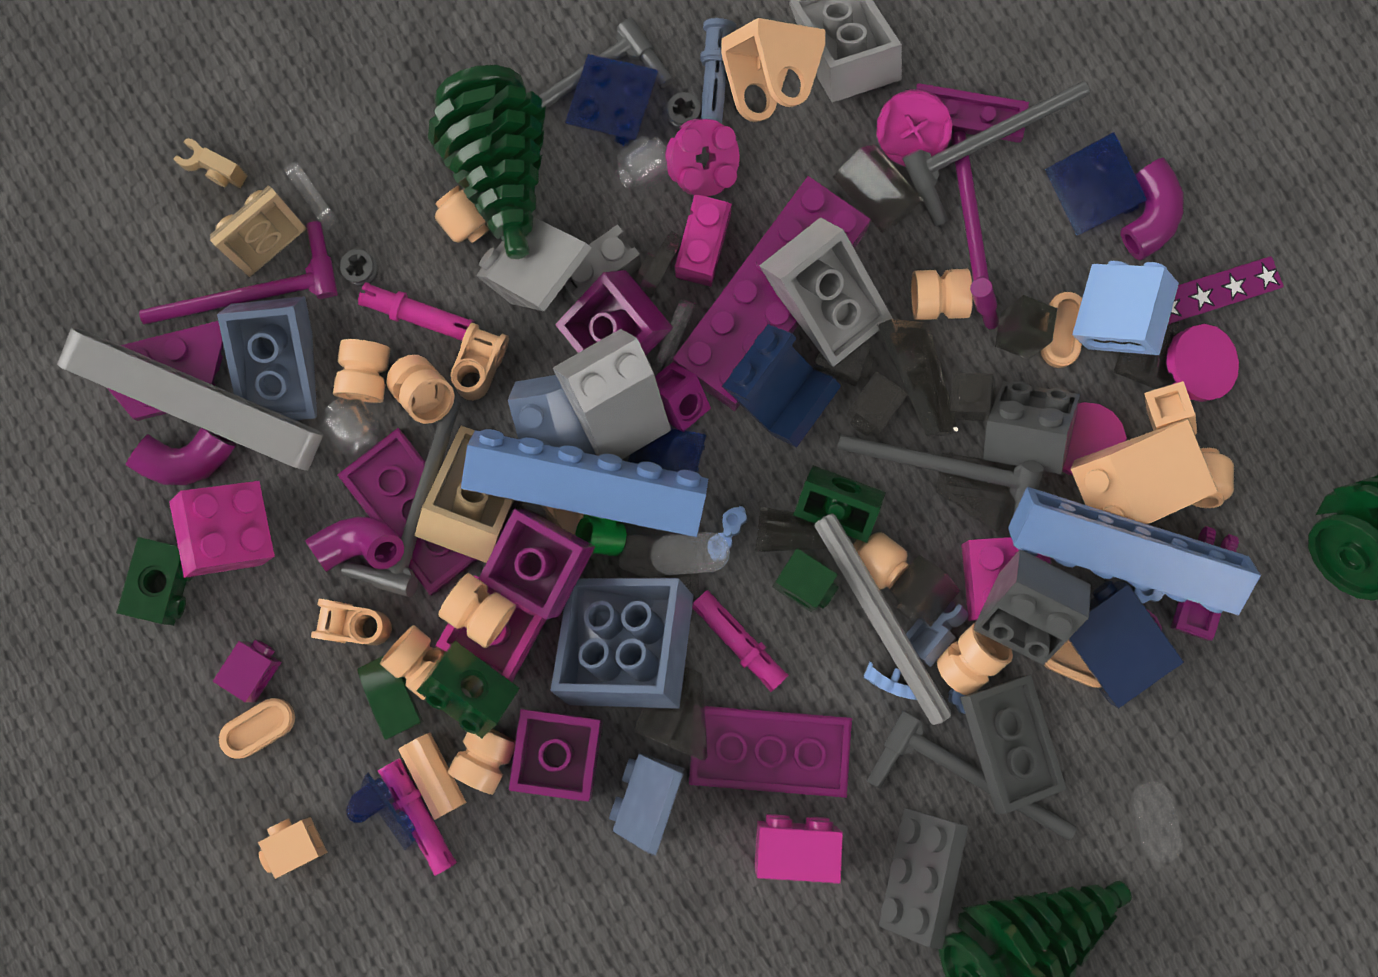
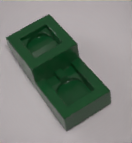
[357,656,424,740]

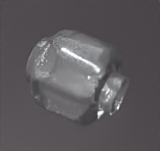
[615,135,669,193]
[321,398,380,456]

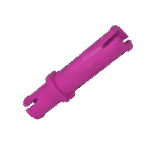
[358,282,474,341]
[692,590,789,692]
[378,758,457,876]

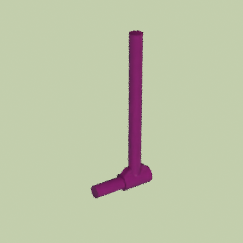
[951,131,999,329]
[139,221,338,325]

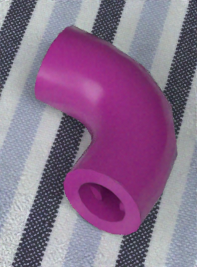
[1120,157,1184,261]
[126,428,236,485]
[305,516,404,572]

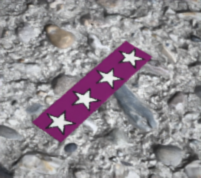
[1168,256,1284,324]

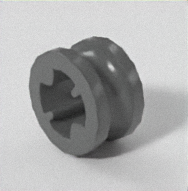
[667,92,701,129]
[340,249,379,286]

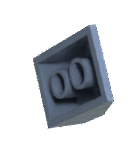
[217,296,317,420]
[508,375,596,455]
[609,752,685,855]

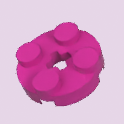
[665,119,740,197]

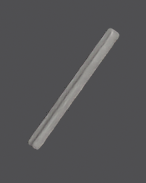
[815,514,951,725]

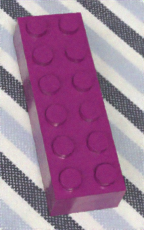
[673,176,871,411]

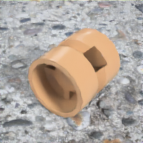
[911,269,973,320]
[333,339,391,403]
[386,355,455,424]
[438,573,516,648]
[937,622,1013,695]
[380,625,445,700]
[447,729,516,795]

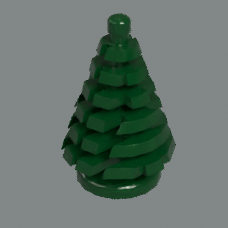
[428,65,546,260]
[1308,475,1378,601]
[939,881,1132,977]

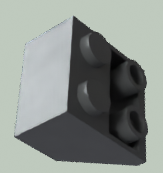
[983,381,1080,474]
[974,549,1091,665]

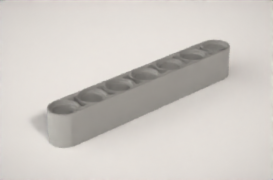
[57,328,323,470]

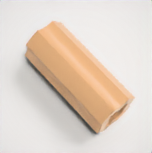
[398,732,467,820]

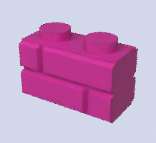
[675,195,732,287]

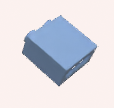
[1072,261,1179,355]

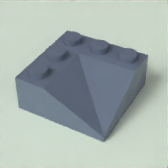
[551,578,694,708]

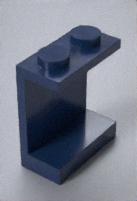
[722,324,841,448]
[1068,581,1184,709]

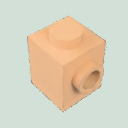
[258,817,328,879]

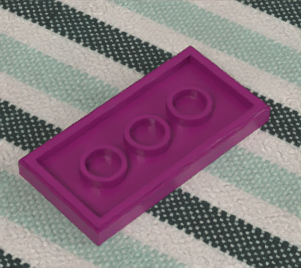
[337,428,477,596]
[689,705,852,798]

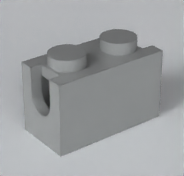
[564,224,642,302]

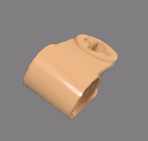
[450,323,509,401]
[311,599,392,645]

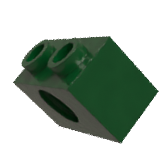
[793,465,886,543]
[116,537,193,626]
[772,548,839,612]
[417,641,520,739]

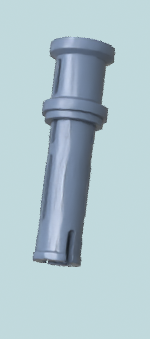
[700,18,736,124]

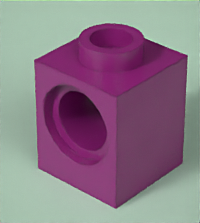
[655,362,711,432]
[212,639,282,702]

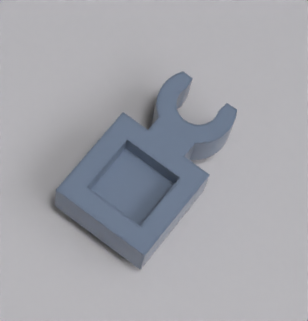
[906,595,969,668]

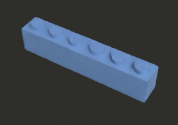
[461,429,708,537]
[1008,487,1261,615]

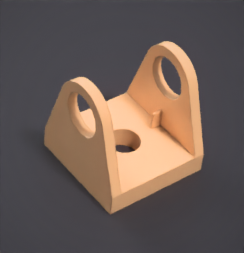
[721,18,825,122]

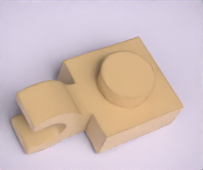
[174,139,247,188]

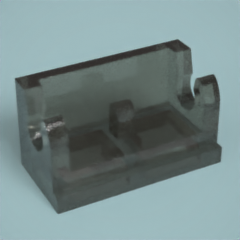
[833,144,923,233]

